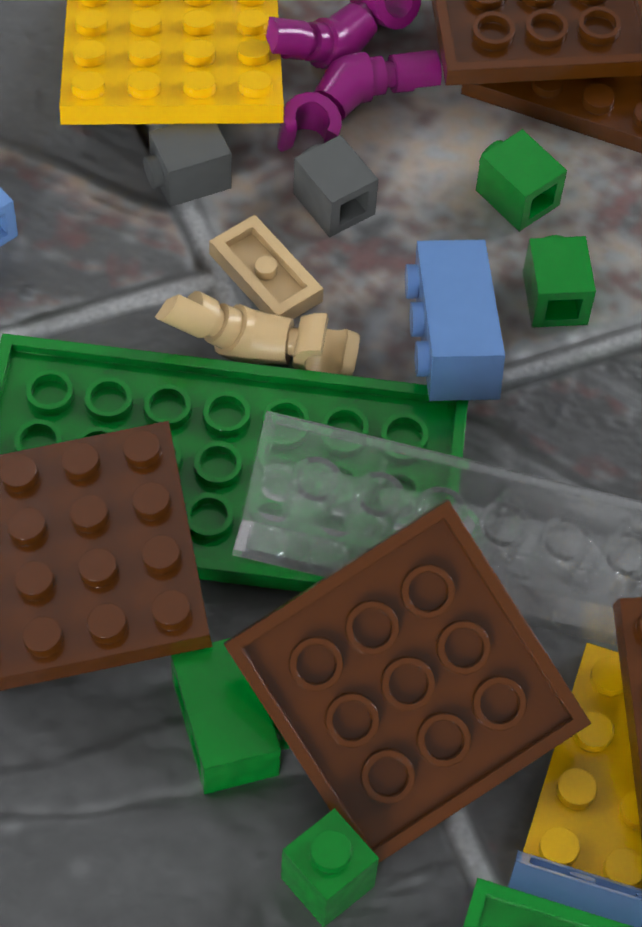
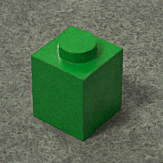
[476,129,567,232]
[523,235,596,328]
[281,808,379,927]

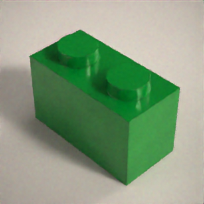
[171,638,289,795]

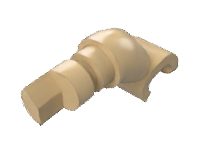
[155,291,360,376]

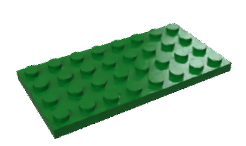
[0,333,469,592]

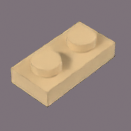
[209,214,324,319]

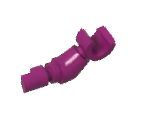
[266,0,421,69]
[277,50,442,152]

